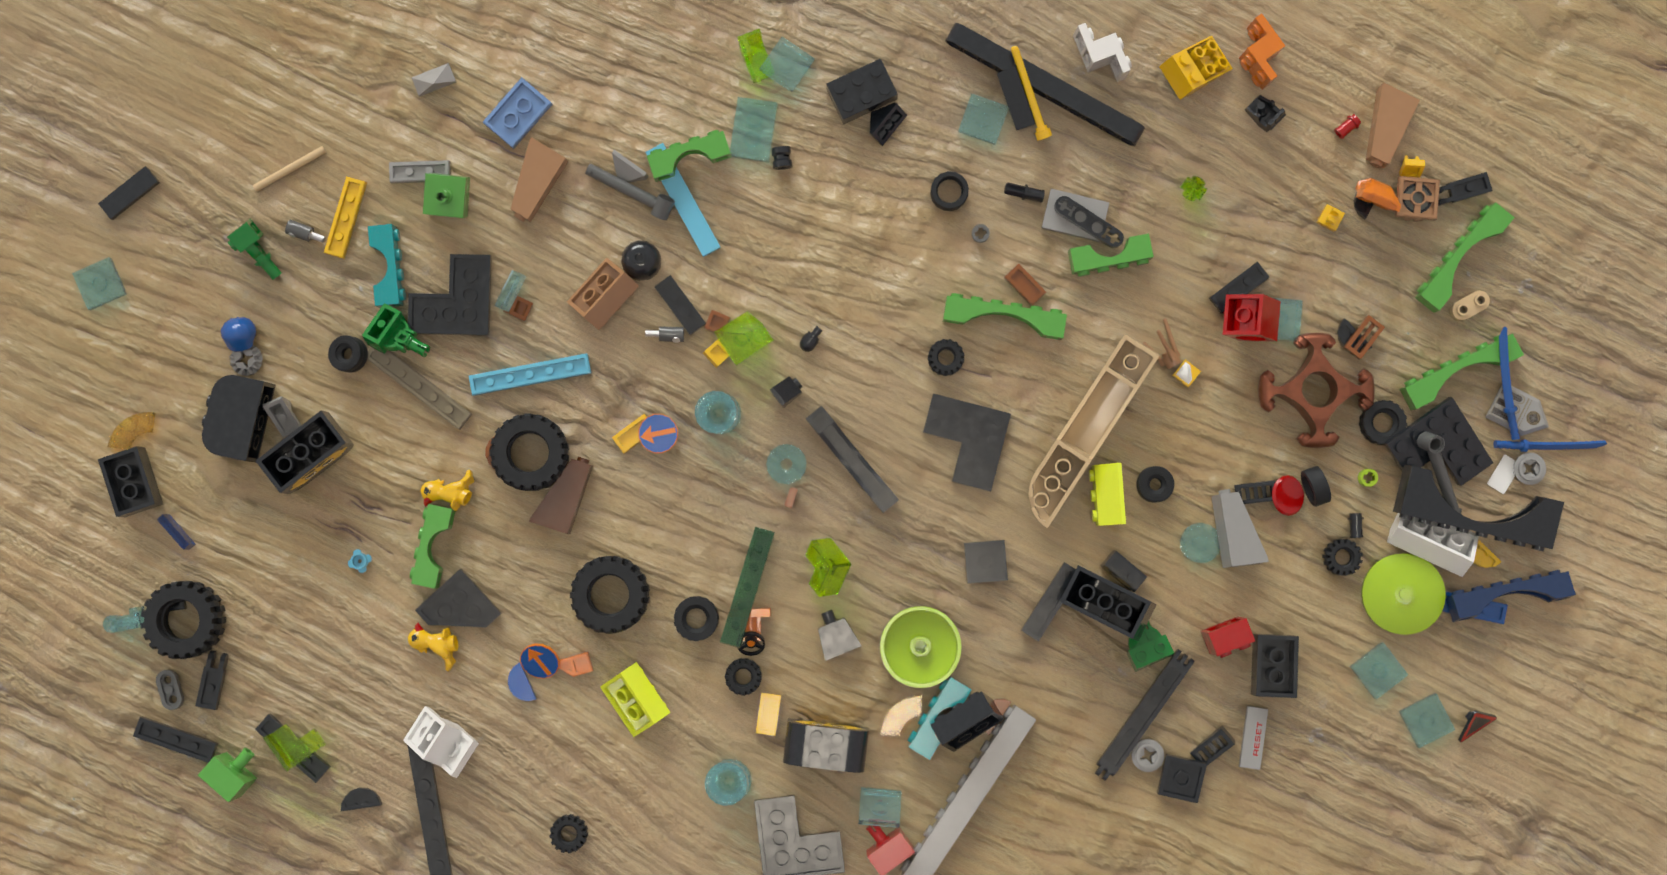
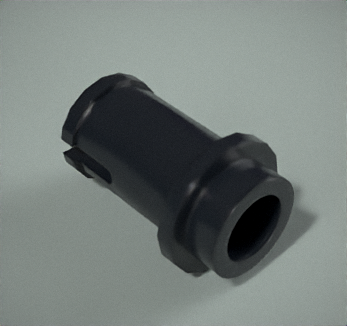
[1347,513,1364,538]

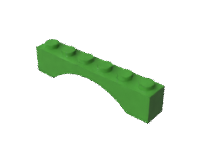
[1415,202,1515,313]
[942,293,1067,340]
[1400,334,1524,411]

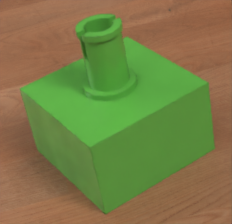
[423,173,470,218]
[198,747,257,802]

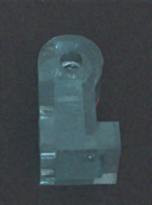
[103,606,144,633]

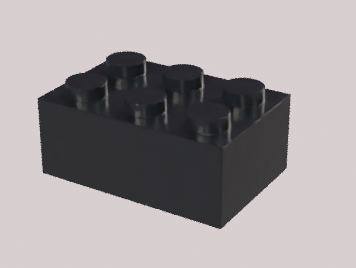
[826,58,898,125]
[98,446,163,517]
[1251,634,1299,698]
[931,691,1004,752]

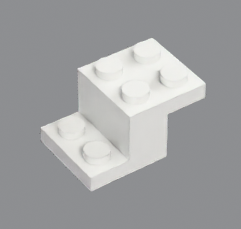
[1073,23,1132,82]
[403,706,479,778]

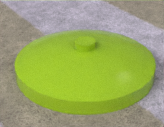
[1361,553,1446,635]
[880,606,962,688]

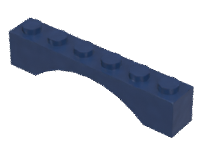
[1446,570,1576,622]

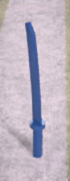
[1499,327,1520,440]
[1493,440,1607,452]

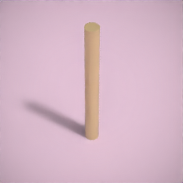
[253,146,327,192]

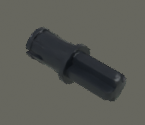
[1004,182,1045,203]

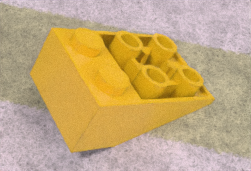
[1159,35,1233,100]

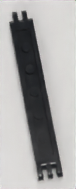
[1095,649,1195,781]
[407,745,453,875]

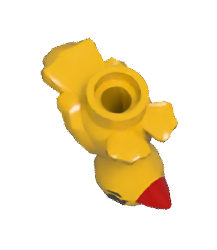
[420,470,474,511]
[408,622,459,672]

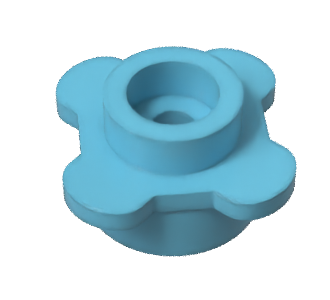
[348,549,372,573]

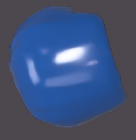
[220,317,256,352]

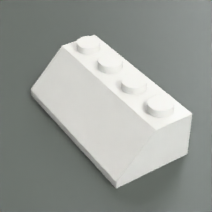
[1387,513,1479,577]

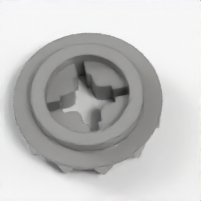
[229,345,263,376]
[1513,453,1546,485]
[1131,739,1164,772]

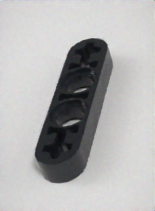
[1054,196,1124,248]

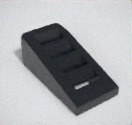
[1234,480,1276,504]
[1190,726,1235,766]

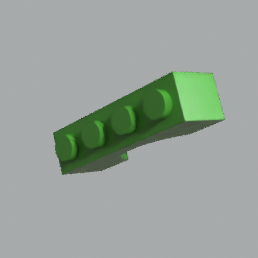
[647,130,732,182]
[1068,233,1154,277]
[410,504,456,589]

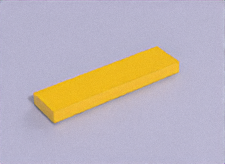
[324,176,367,259]

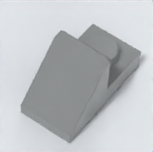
[263,396,301,437]

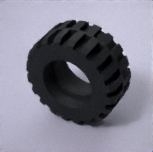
[489,413,570,491]
[570,556,650,634]
[140,581,226,659]

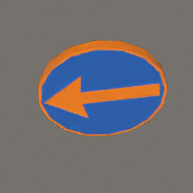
[638,414,678,453]
[520,643,560,679]

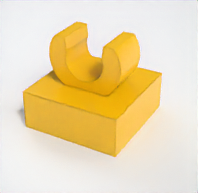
[1399,155,1425,178]
[1316,204,1345,232]

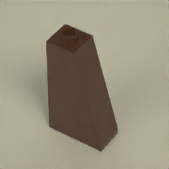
[529,457,593,534]

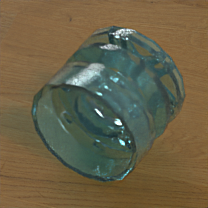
[695,391,741,434]
[705,759,752,806]

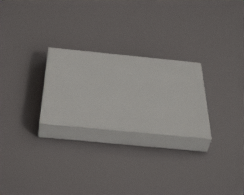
[1041,189,1109,242]

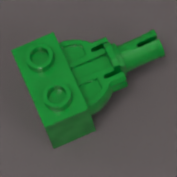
[227,218,282,280]
[362,303,431,357]
[1127,621,1174,672]

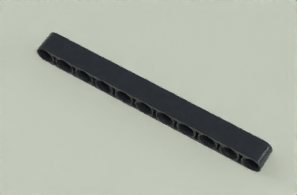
[945,23,1145,146]

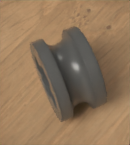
[971,224,990,243]

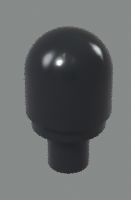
[800,326,823,352]

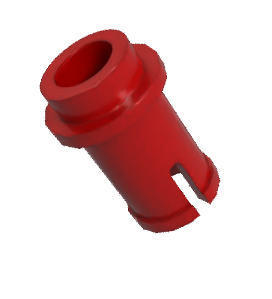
[1334,114,1361,139]

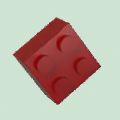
[1201,616,1255,658]

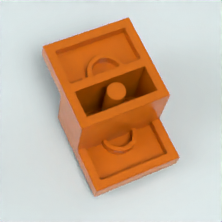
[1239,13,1285,90]

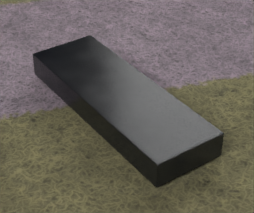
[997,66,1036,131]
[98,166,160,220]
[1209,261,1270,314]
[655,275,706,336]

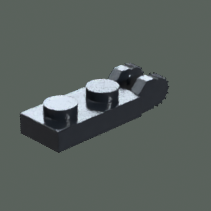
[1438,172,1493,206]
[195,650,229,710]

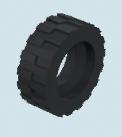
[1359,400,1407,445]
[674,596,719,641]

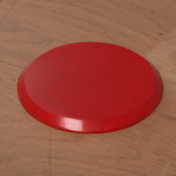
[1272,475,1304,516]

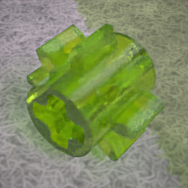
[1180,176,1207,201]

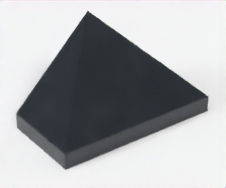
[870,102,907,146]

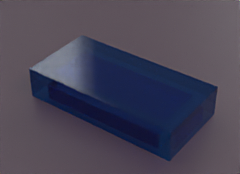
[157,514,196,550]

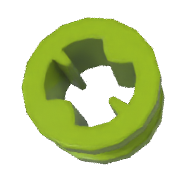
[1358,469,1378,487]

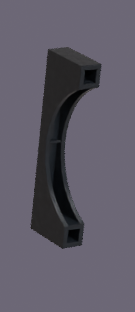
[1393,464,1564,552]

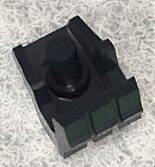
[1245,95,1286,132]

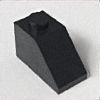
[770,376,803,408]

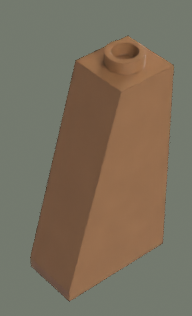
[1366,83,1420,168]
[510,137,568,222]

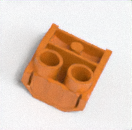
[1355,178,1401,212]

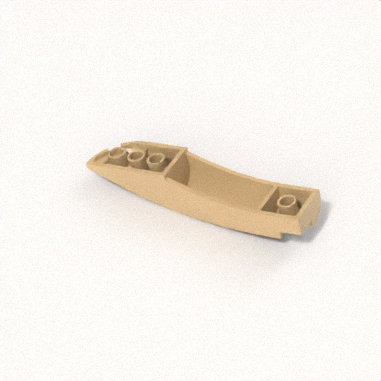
[1029,334,1160,528]

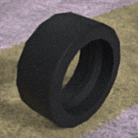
[930,171,969,211]
[1301,466,1331,507]

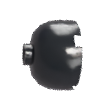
[621,240,661,281]

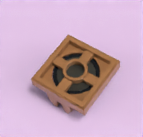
[1395,176,1440,222]

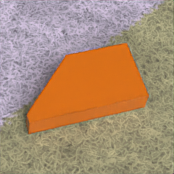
[559,652,594,677]

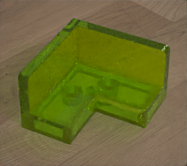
[737,29,775,84]
[805,538,852,597]
[263,724,326,772]

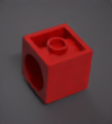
[1222,294,1281,341]

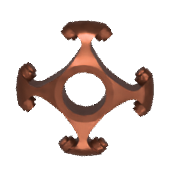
[1258,333,1375,448]

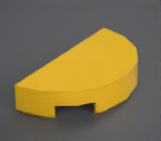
[1473,539,1502,568]

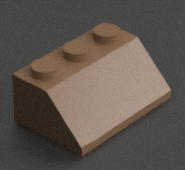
[567,258,639,330]

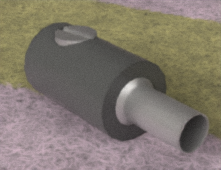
[285,219,325,243]
[645,326,684,343]

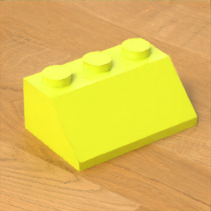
[1089,463,1126,526]
[600,662,671,737]

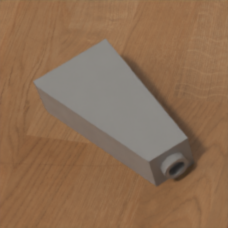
[1211,489,1269,568]

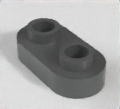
[156,669,184,710]

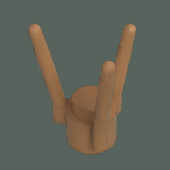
[1143,318,1182,369]

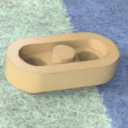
[1450,291,1490,321]

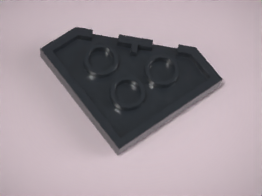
[415,569,502,627]

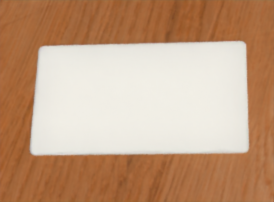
[1487,455,1515,494]

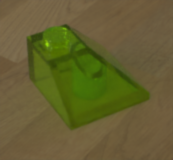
[714,311,773,366]

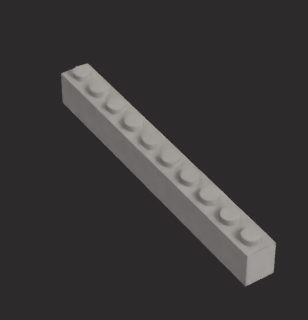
[901,704,1036,875]

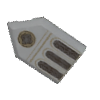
[1485,385,1549,436]

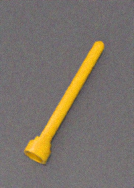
[1011,46,1052,141]

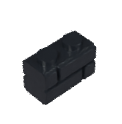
[1100,550,1147,592]

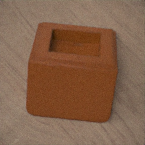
[503,294,533,321]

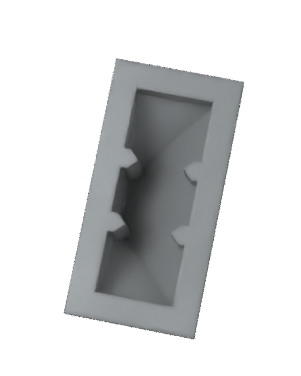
[412,63,456,97]
[612,150,649,183]

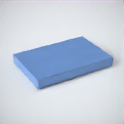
[483,77,553,149]

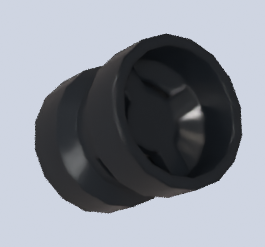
[771,146,793,170]

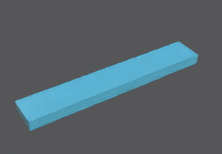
[646,143,721,257]
[469,353,592,396]

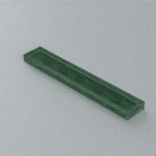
[720,527,775,648]

